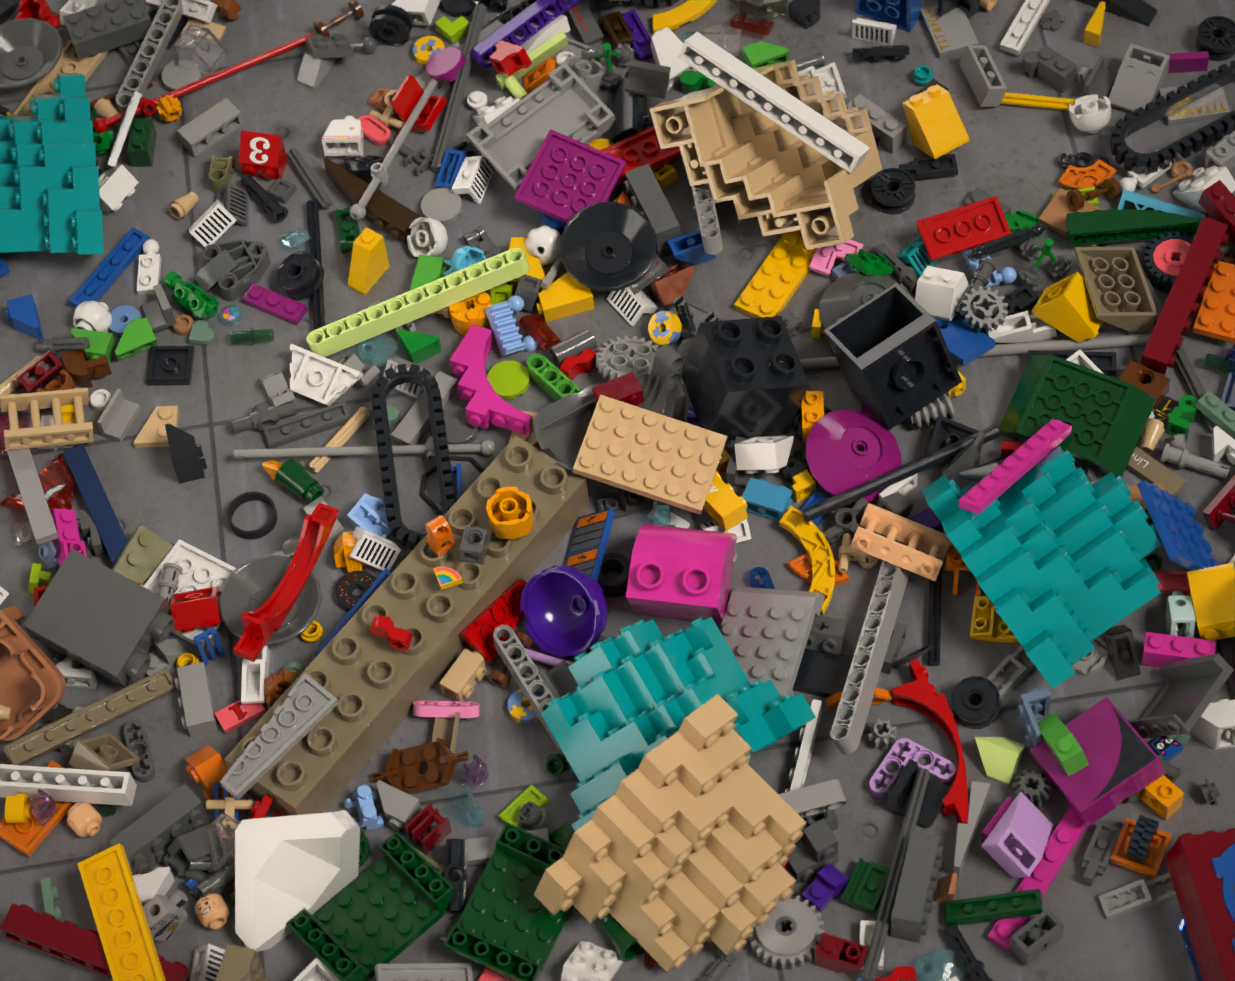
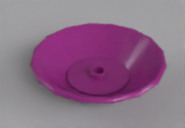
[806,409,902,503]

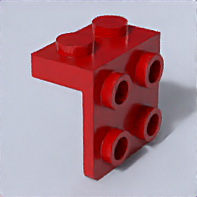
[391,75,447,132]

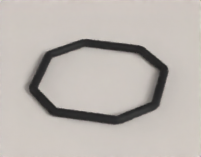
[420,456,484,515]

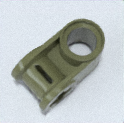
[208,155,235,193]

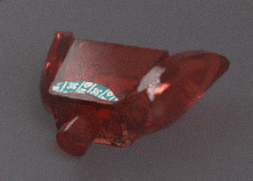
[0,453,74,515]

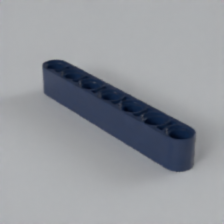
[63,443,128,566]

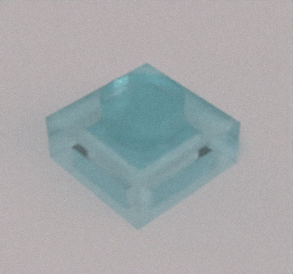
[281,228,310,248]

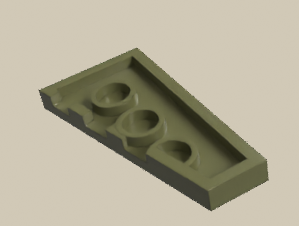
[111,525,174,583]

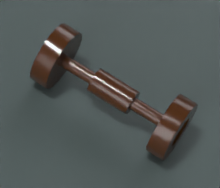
[313,0,364,36]
[1066,178,1120,211]
[487,631,533,689]

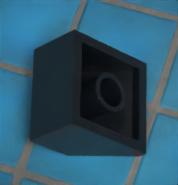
[165,424,207,484]

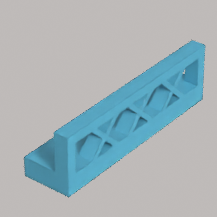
[1118,190,1208,238]

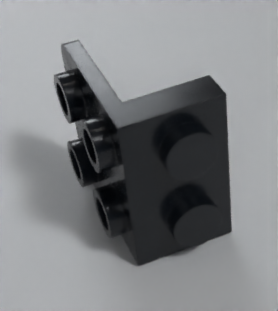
[886,759,950,828]

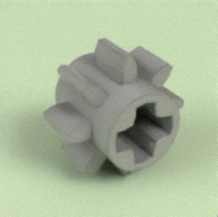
[868,719,897,749]

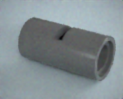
[549,328,597,366]

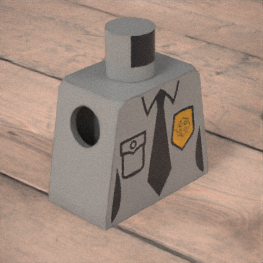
[143,890,188,942]

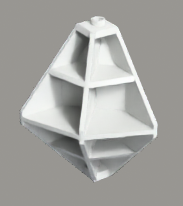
[235,810,360,952]

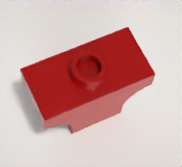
[489,40,532,77]

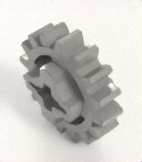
[960,286,1008,332]

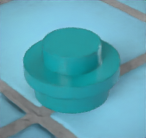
[913,65,933,85]

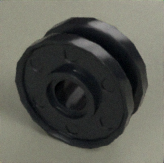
[368,4,414,46]
[1195,16,1235,61]
[871,168,915,215]
[277,251,324,299]
[951,676,1001,729]

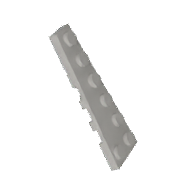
[220,673,339,800]

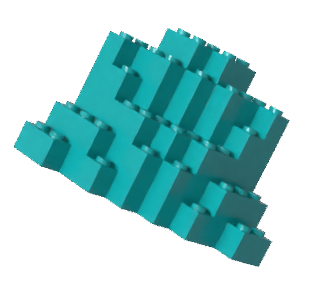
[0,73,104,255]
[922,446,1162,689]
[541,617,816,831]

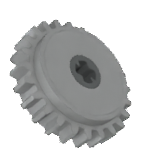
[748,895,825,969]

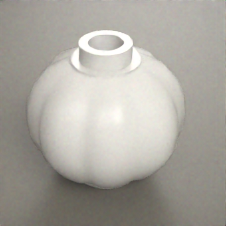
[524,225,561,266]
[73,301,112,333]

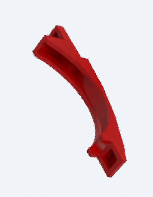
[233,502,339,662]
[891,658,968,824]

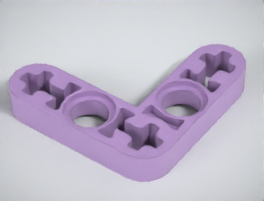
[869,738,956,798]

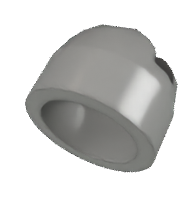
[1077,67,1092,85]
[1169,434,1185,450]

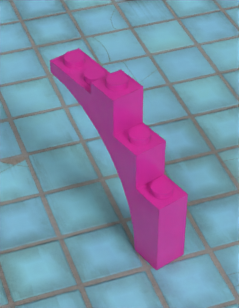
[450,325,534,436]

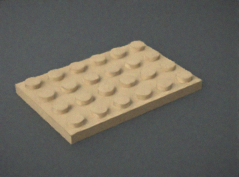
[572,395,727,515]

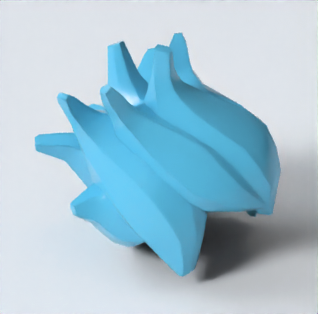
[443,246,486,276]

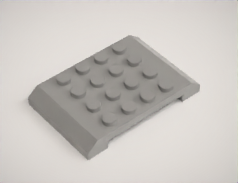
[466,62,616,192]
[720,587,825,698]

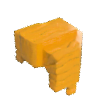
[334,531,367,573]

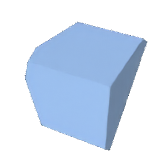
[346,494,391,538]

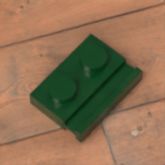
[841,858,890,914]

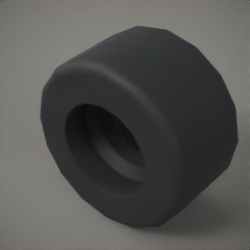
[597,552,631,597]

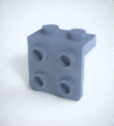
[1016,687,1051,749]

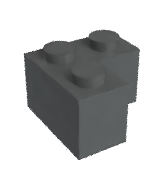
[786,819,839,884]

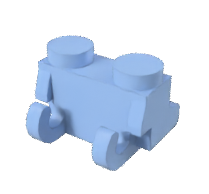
[344,785,384,830]

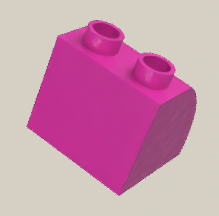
[626,523,737,624]

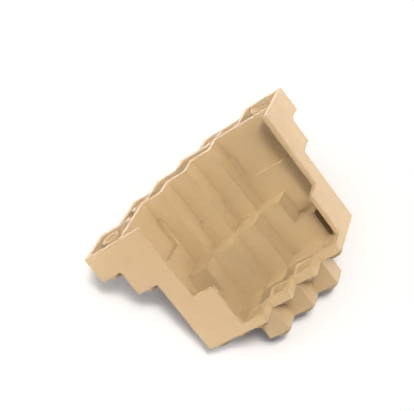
[650,60,882,250]
[534,694,806,972]

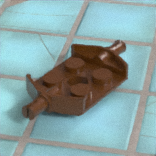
[372,738,469,794]

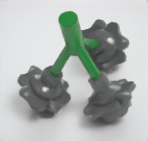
[581,43,635,90]
[1017,235,1072,287]

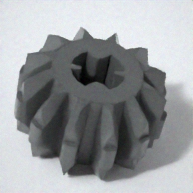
[1011,769,1052,809]

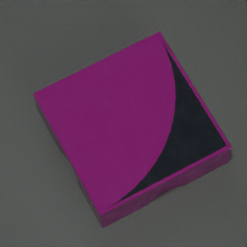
[1029,697,1166,827]

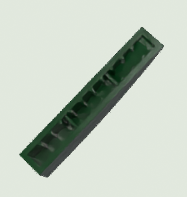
[1065,209,1199,247]

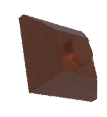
[643,262,695,307]

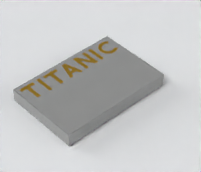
[921,4,979,58]
[1159,85,1230,125]

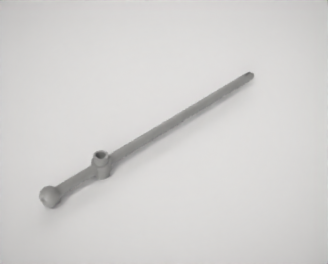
[350,41,460,220]
[232,436,495,462]

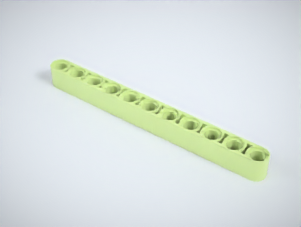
[306,248,530,357]

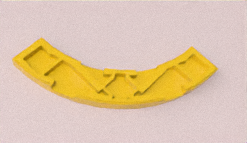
[653,0,718,33]
[779,505,835,616]

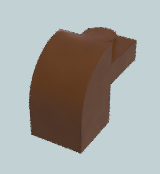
[61,350,112,388]

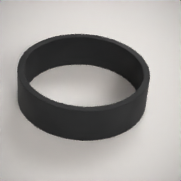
[227,491,277,540]

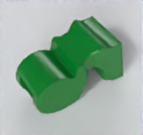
[680,70,717,94]
[1166,395,1198,441]

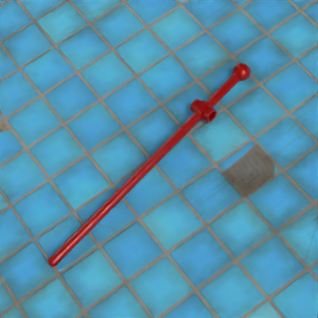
[93,33,314,133]

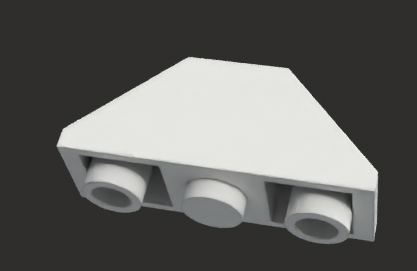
[133,866,175,907]

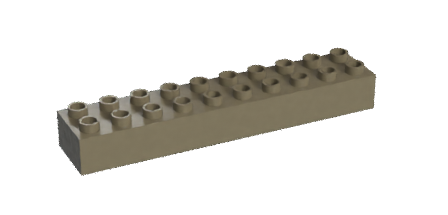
[224,436,590,816]

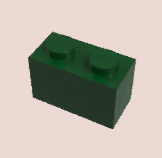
[127,119,157,167]

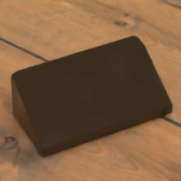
[600,11,635,50]

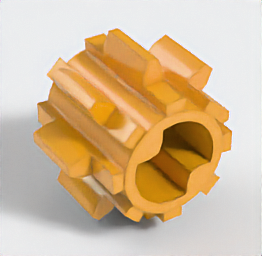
[156,95,183,122]

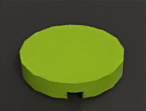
[487,361,530,400]

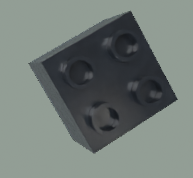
[823,282,962,430]
[681,316,809,440]

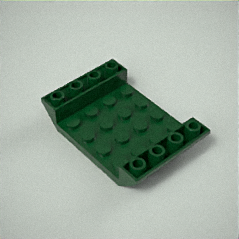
[999,354,1156,477]
[443,822,574,981]
[286,831,455,981]

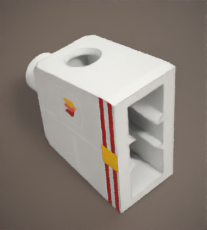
[322,116,364,156]

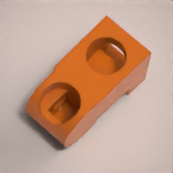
[425,515,455,557]

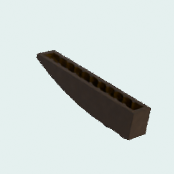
[323,157,420,244]

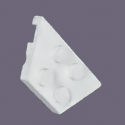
[290,344,363,406]

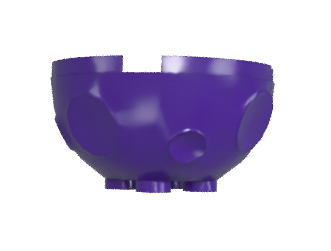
[520,565,608,658]

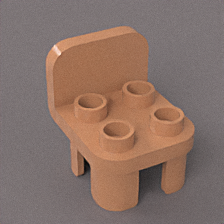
[0,606,66,741]

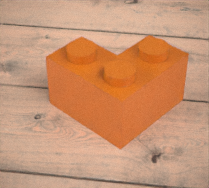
[185,745,232,800]

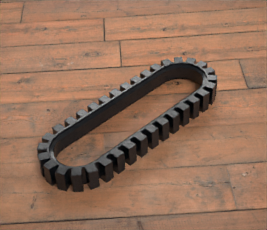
[1110,61,1235,174]
[371,364,456,550]

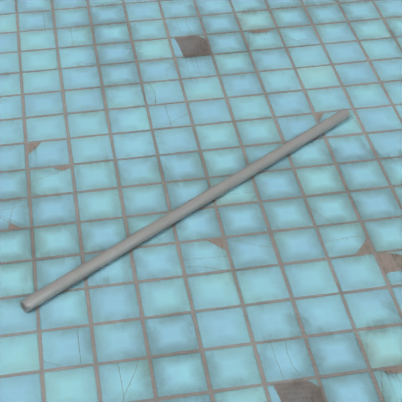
[799,334,1151,370]

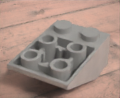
[1108,44,1170,113]

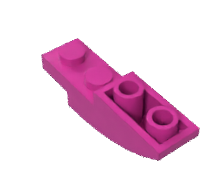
[51,508,87,566]

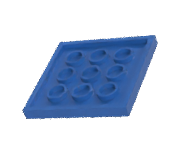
[1137,480,1219,571]

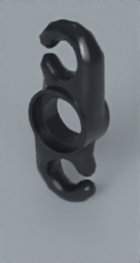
[1057,152,1110,170]

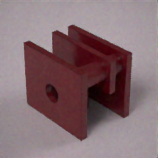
[405,803,452,855]

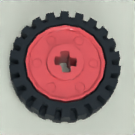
[1143,232,1194,293]

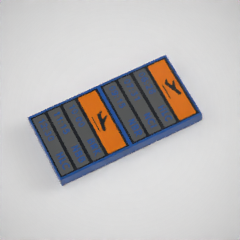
[565,508,615,581]

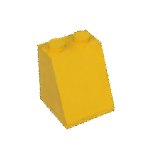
[903,84,970,159]
[1032,272,1104,343]
[1187,563,1235,641]

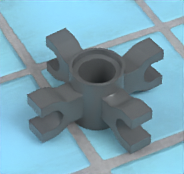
[824,497,868,546]

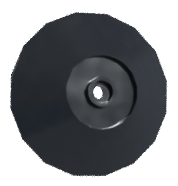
[560,201,657,292]

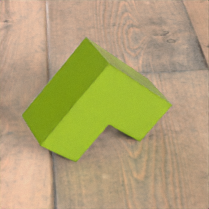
[435,16,470,44]

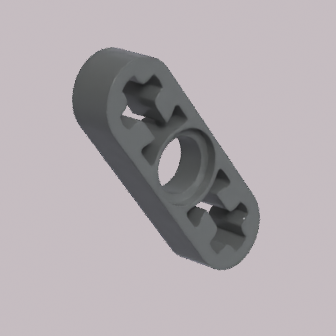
[123,720,155,783]

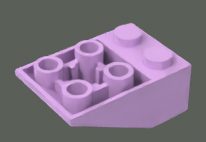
[981,792,1053,878]

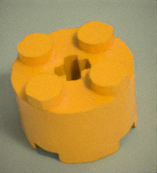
[449,292,492,336]
[486,486,534,539]

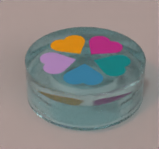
[220,305,242,327]

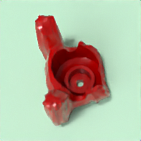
[14,0,60,30]

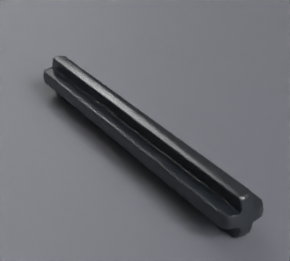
[928,566,942,666]

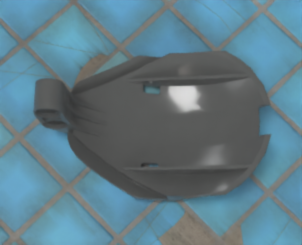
[534,344,684,471]

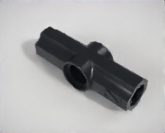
[444,839,468,913]

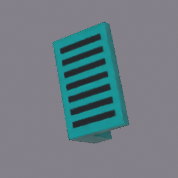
[897,236,940,277]

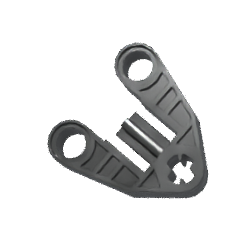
[202,239,270,302]

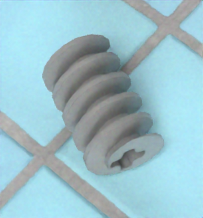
[907,394,955,430]

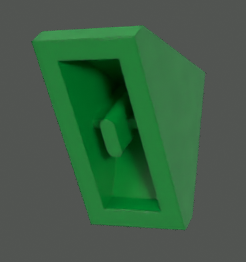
[397,329,442,364]

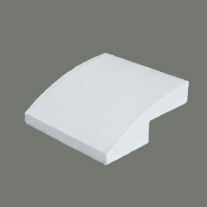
[798,62,847,98]

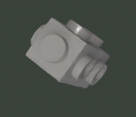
[1204,131,1235,170]

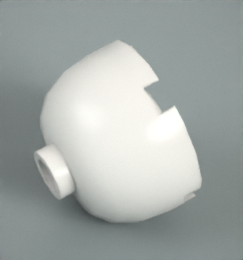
[1069,94,1111,134]
[407,217,448,257]

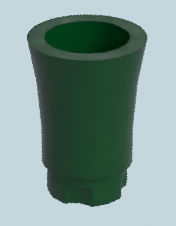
[275,457,324,504]
[600,913,645,962]

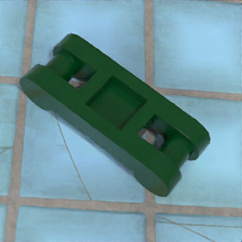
[334,205,360,253]

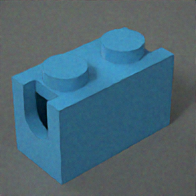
[742,477,793,522]

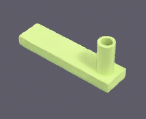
[496,31,568,100]

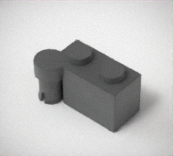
[1023,45,1077,93]

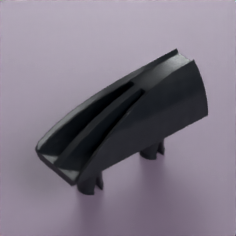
[610,71,654,144]
[664,296,724,345]

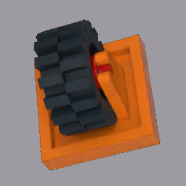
[1110,815,1172,878]

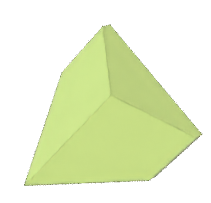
[975,737,1026,786]

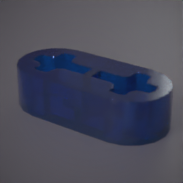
[749,567,775,589]

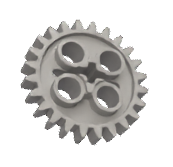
[596,336,659,381]

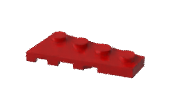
[459,579,527,663]

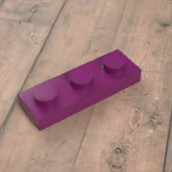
[242,283,308,326]

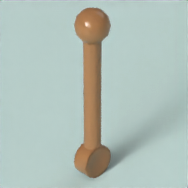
[1152,169,1193,194]

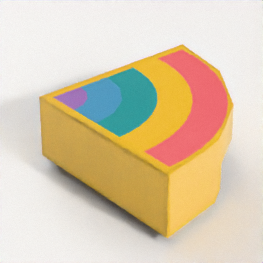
[433,567,463,590]

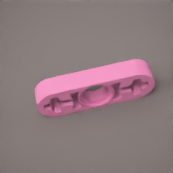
[413,700,480,718]

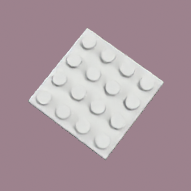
[143,539,236,647]

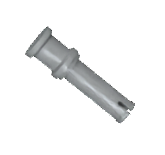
[1160,443,1230,480]
[158,563,183,606]

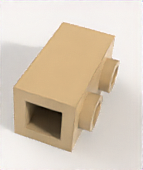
[439,649,486,701]

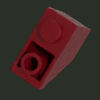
[814,932,869,973]

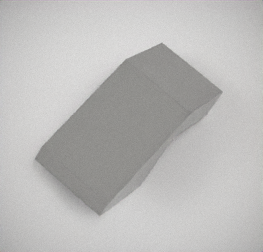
[337,353,380,387]
[259,370,295,407]

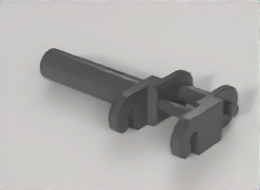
[388,136,434,176]

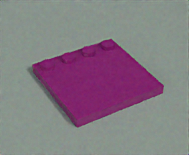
[514,129,626,223]

